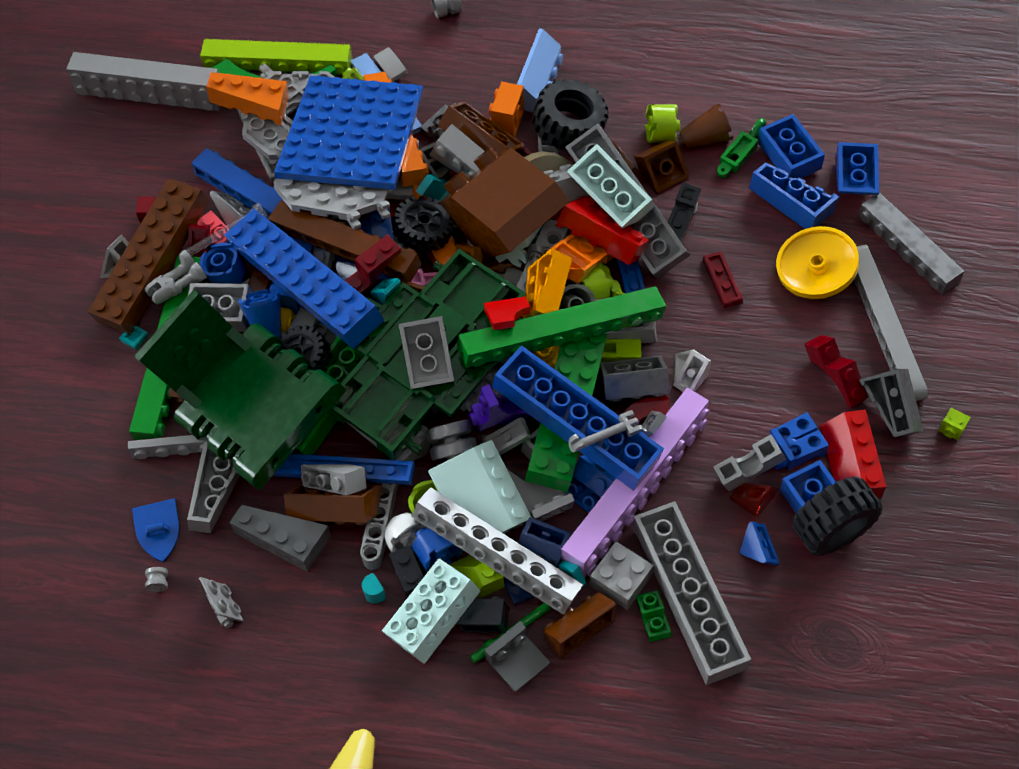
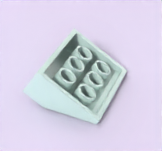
[428,440,532,534]

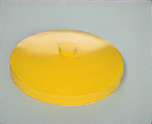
[776,226,859,299]

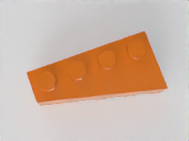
[206,72,289,126]

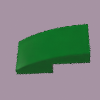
[636,590,671,642]

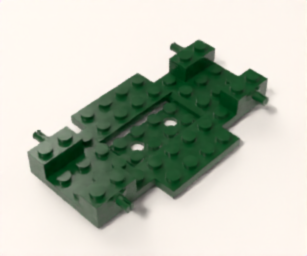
[327,249,526,460]

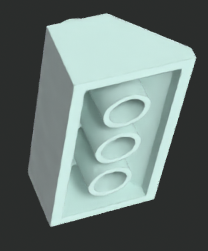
[567,144,654,228]

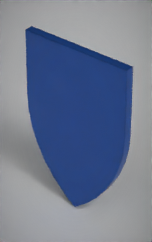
[132,498,180,562]

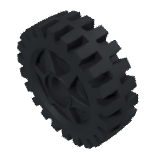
[393,196,454,253]
[278,325,332,372]

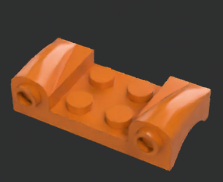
[547,234,614,284]

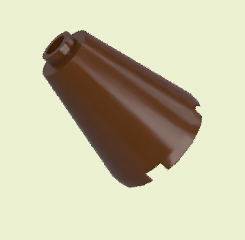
[677,104,733,149]

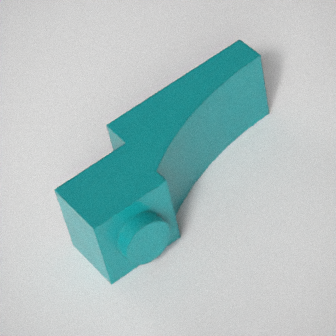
[416,174,449,202]

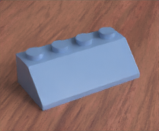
[517,28,563,112]

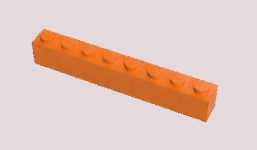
[363,72,429,187]

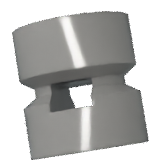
[431,0,462,18]

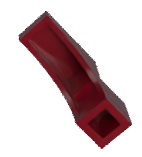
[344,234,402,298]
[804,335,869,408]

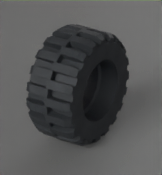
[532,79,609,152]
[793,476,883,556]

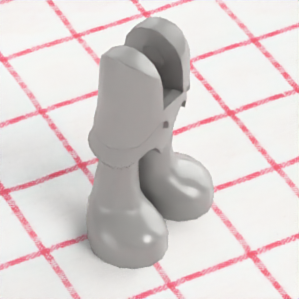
[145,250,207,305]

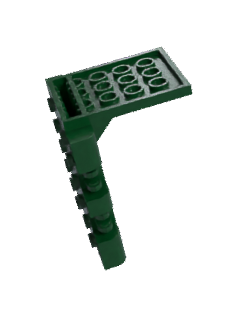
[134,290,346,491]

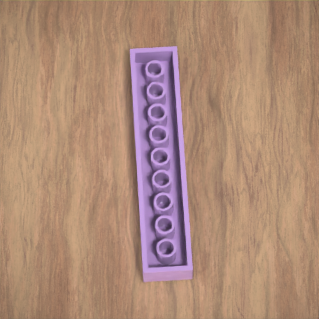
[561,388,709,579]

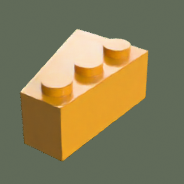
[523,248,572,319]

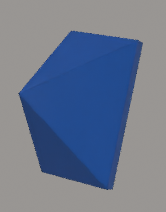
[739,522,780,566]

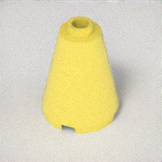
[329,729,375,769]

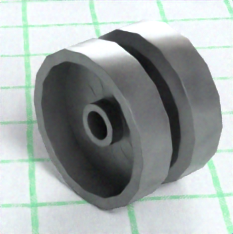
[425,419,477,461]

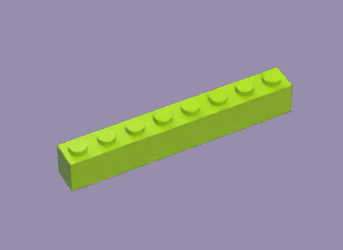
[200,39,352,74]

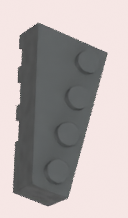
[229,505,331,572]

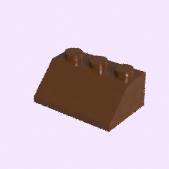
[544,592,616,660]

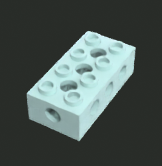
[382,559,480,664]

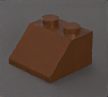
[634,140,690,193]

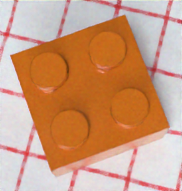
[489,82,524,138]

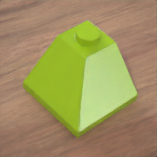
[449,555,504,598]

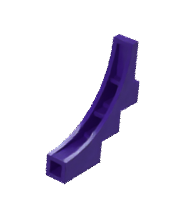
[469,385,536,431]

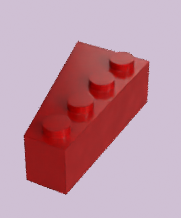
[555,195,649,265]

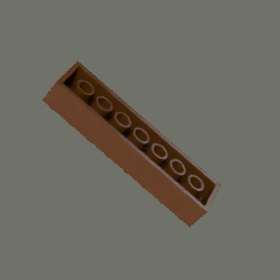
[88,178,210,335]

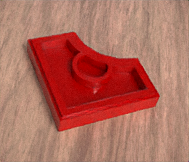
[483,297,531,330]

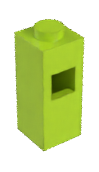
[600,339,641,363]

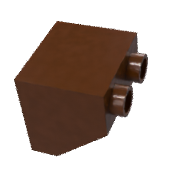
[439,146,570,259]

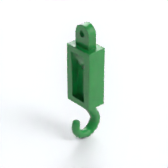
[717,118,767,178]

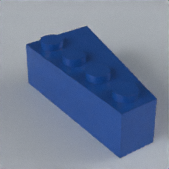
[749,162,840,229]

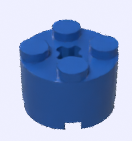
[199,243,247,284]
[412,528,463,571]

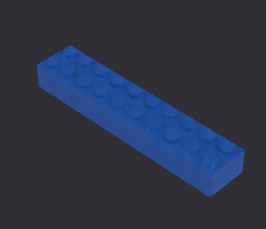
[224,208,384,349]

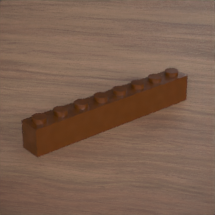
[268,200,422,282]

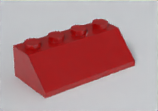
[820,410,886,499]

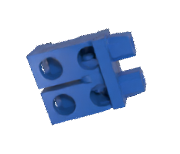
[770,412,829,470]

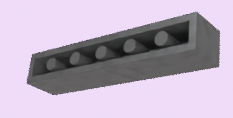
[859,192,964,295]

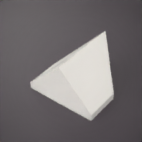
[673,349,711,392]

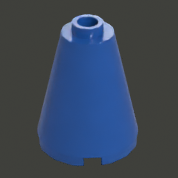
[238,289,281,339]

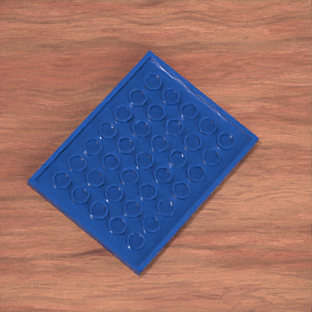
[274,75,423,190]

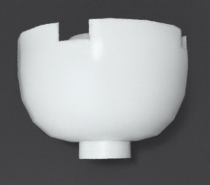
[384,513,428,554]

